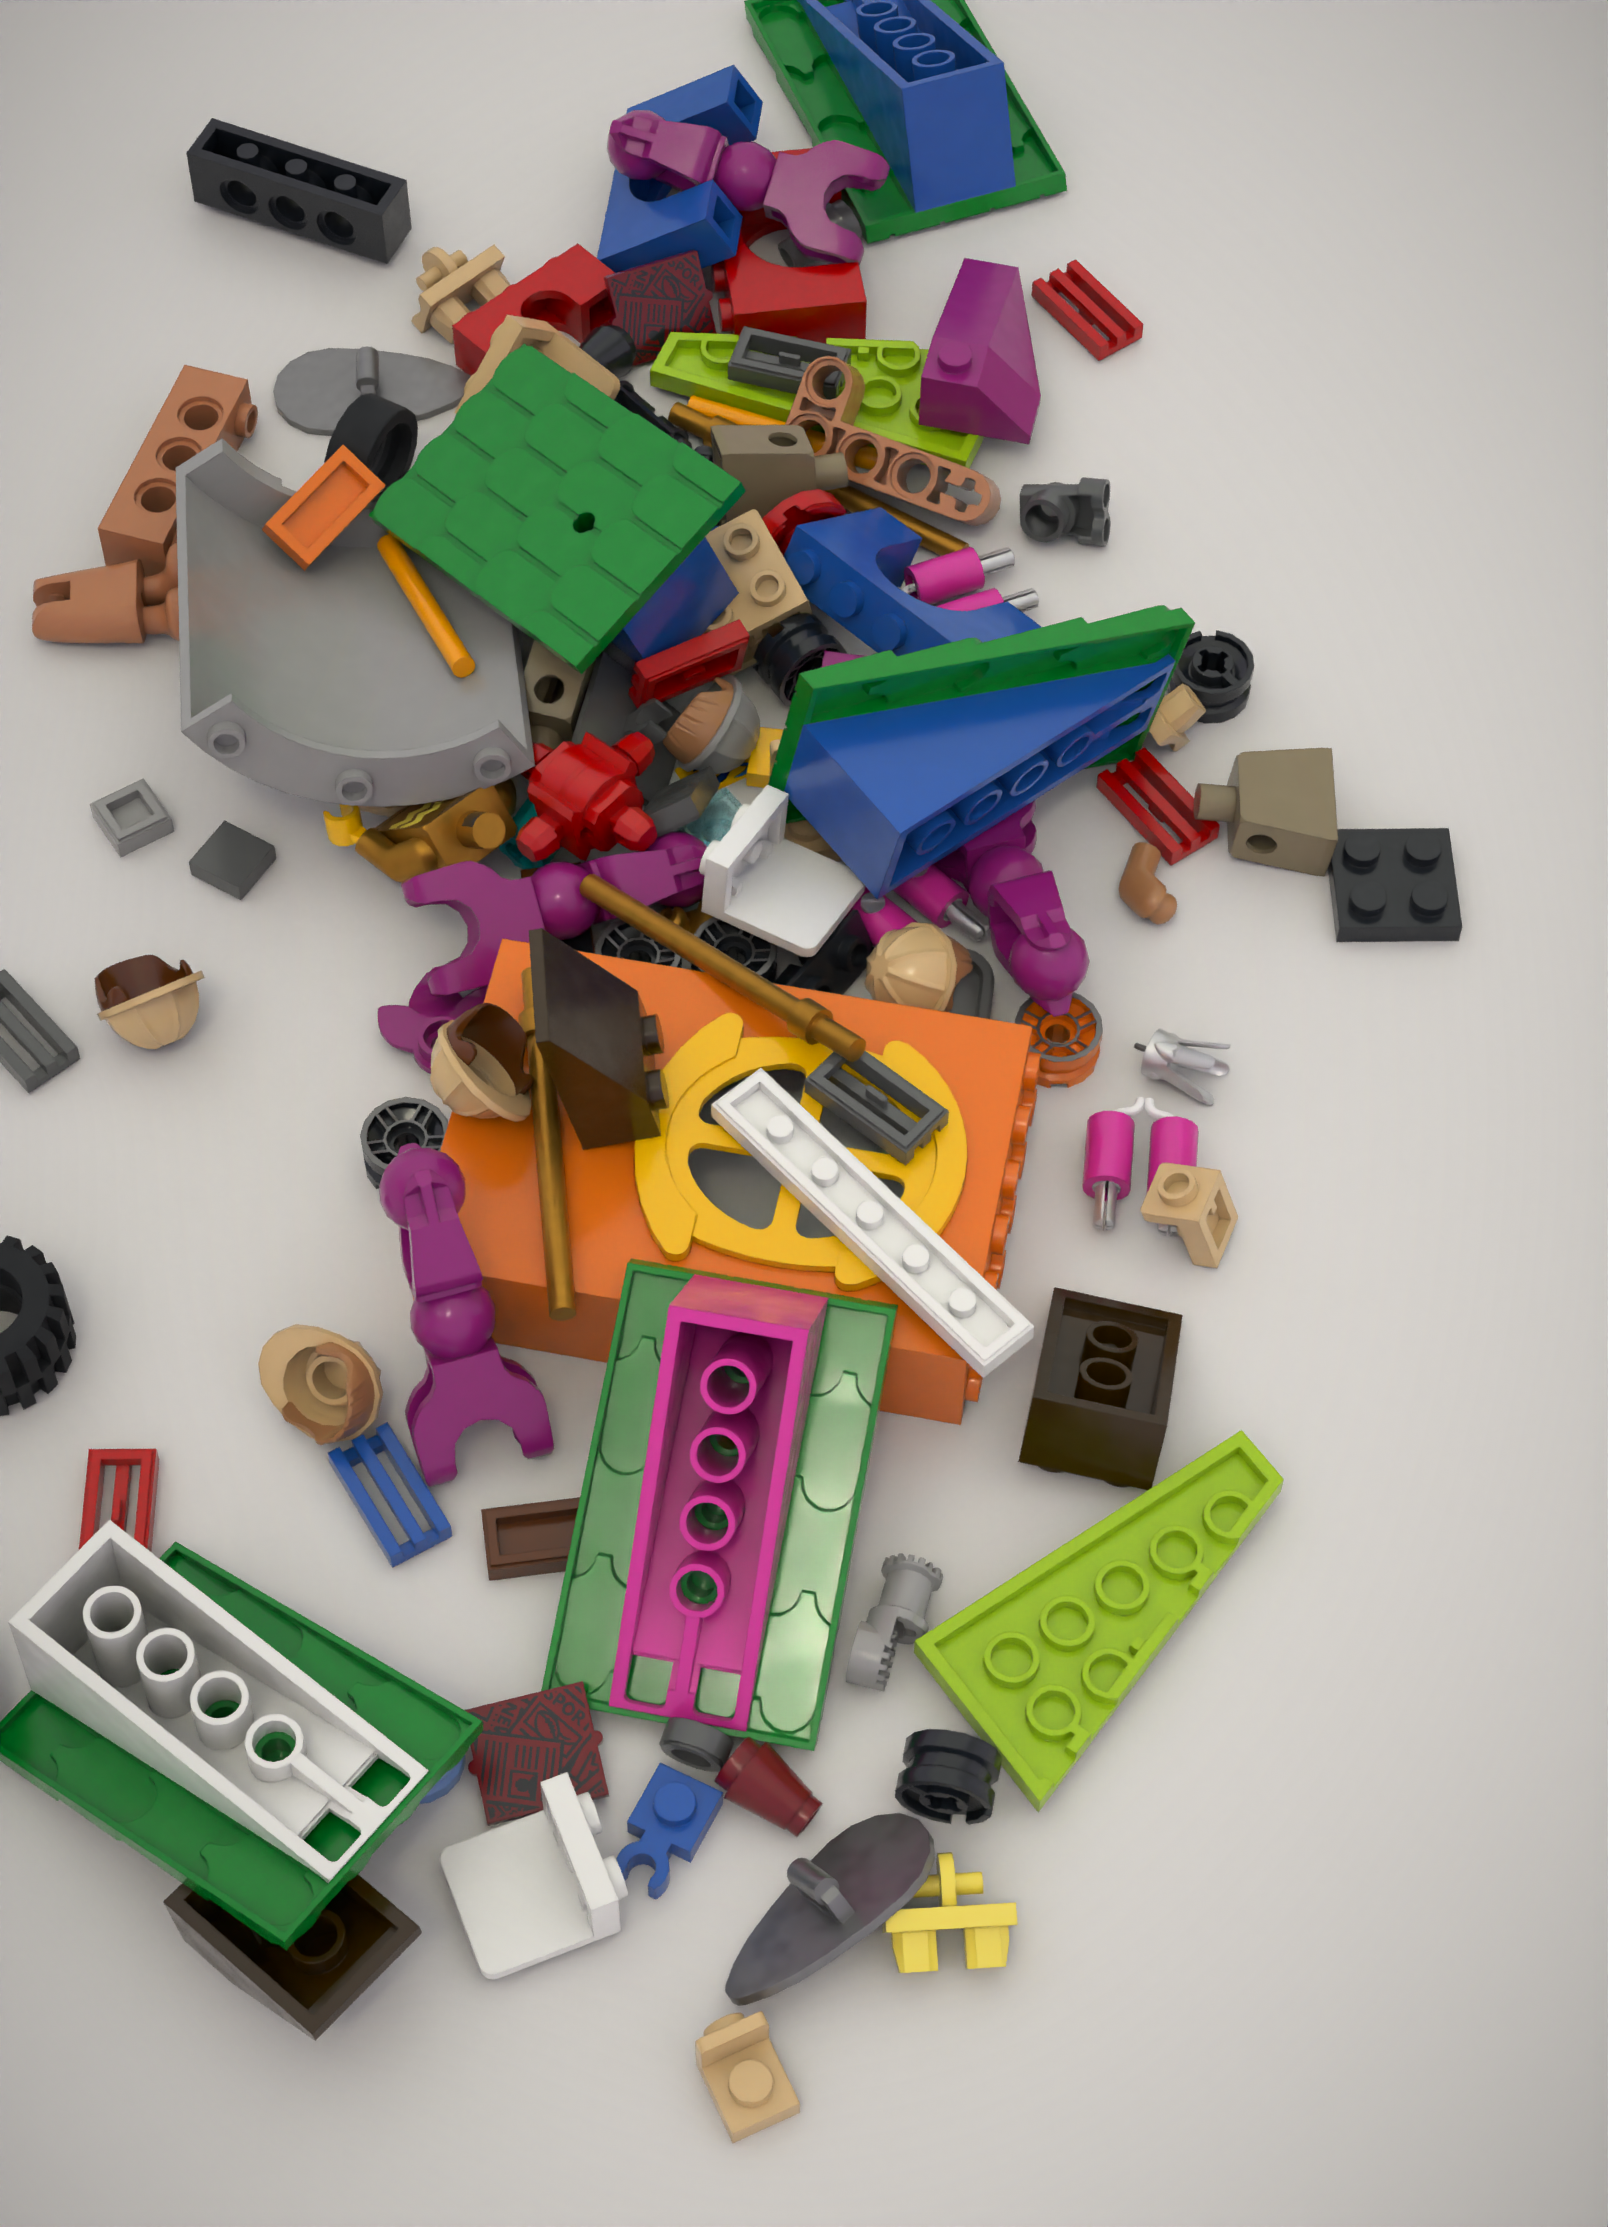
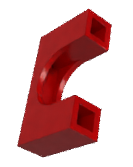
[710,148,867,344]

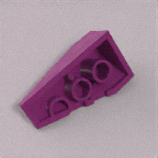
[918,258,1041,444]

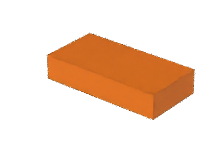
[262,445,386,571]

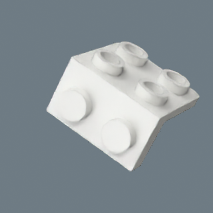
[699,785,865,957]
[440,1772,628,1979]

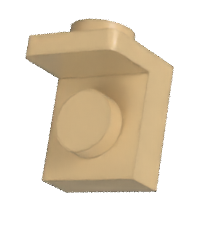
[1140,1163,1238,1268]
[695,2011,800,2143]

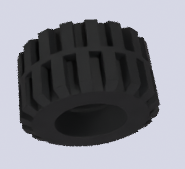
[0,1235,76,1416]

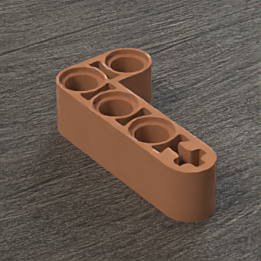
[785,356,1001,526]

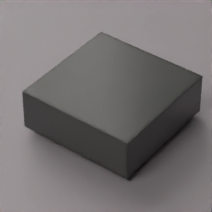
[189,820,276,900]

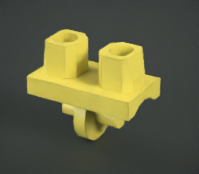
[882,1852,1018,1973]

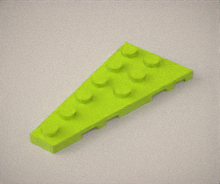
[650,332,984,473]
[914,1430,1284,1813]

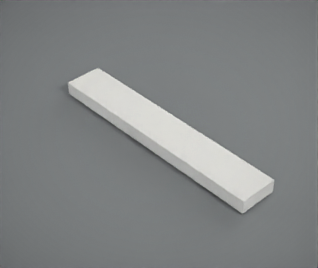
[711,1068,1035,1378]

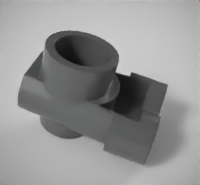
[1020,477,1111,546]

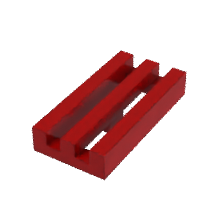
[1031,259,1144,361]
[628,619,750,709]
[1096,747,1220,866]
[79,1449,160,1552]

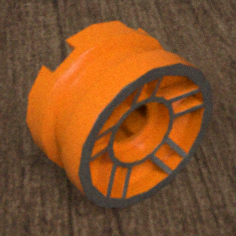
[1015,992,1103,1088]

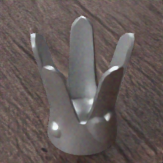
[1134,1028,1231,1105]

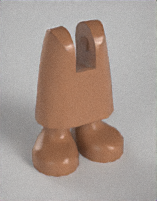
[32,542,179,644]

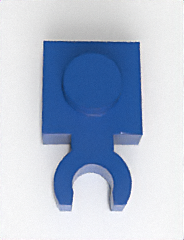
[616,1763,723,1900]

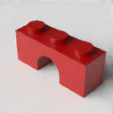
[452,243,615,376]

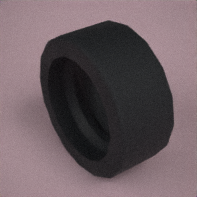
[324,393,418,502]

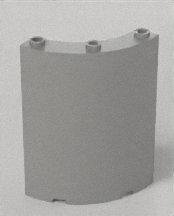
[176,438,535,807]

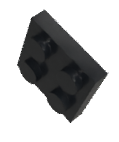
[1328,828,1462,942]

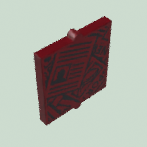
[604,250,717,366]
[465,1681,609,1826]

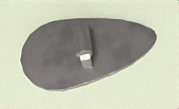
[273,346,471,436]
[725,1813,935,2006]

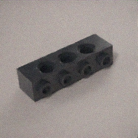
[186,118,412,264]

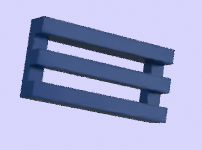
[328,1422,452,1568]

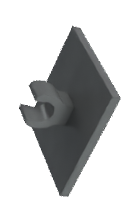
[572,651,681,806]

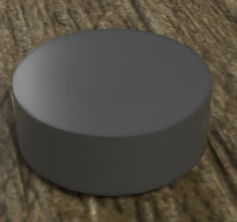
[659,1717,734,1772]

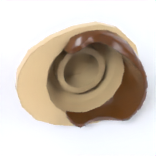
[94,955,205,1049]
[430,1003,535,1122]

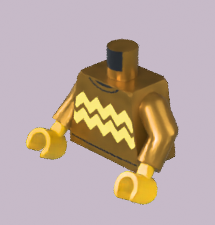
[323,779,518,883]

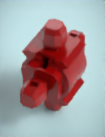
[516,731,657,862]

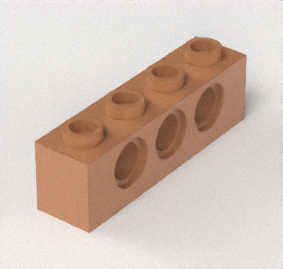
[98,365,258,576]

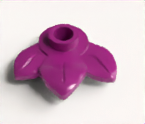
[378,972,488,1074]

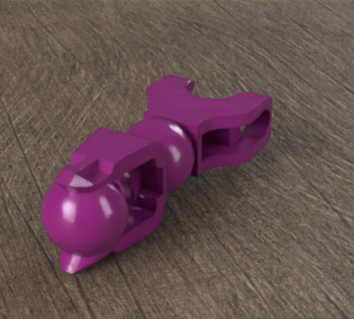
[607,110,890,265]
[934,800,1090,1017]
[401,831,707,997]
[379,1143,554,1487]

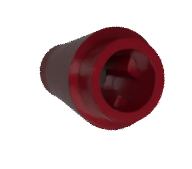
[714,1736,823,1837]

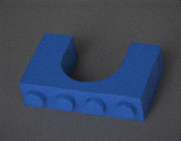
[597,65,763,273]
[784,507,1041,656]

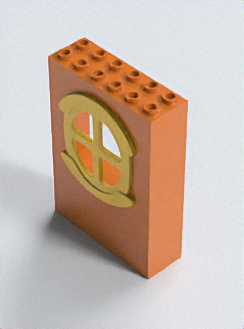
[413,938,1041,1425]

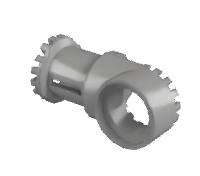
[846,1553,943,1691]

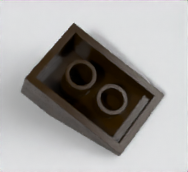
[529,928,669,1150]
[1018,1287,1183,1490]
[163,1874,422,2041]

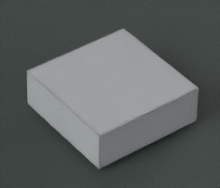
[90,778,174,858]

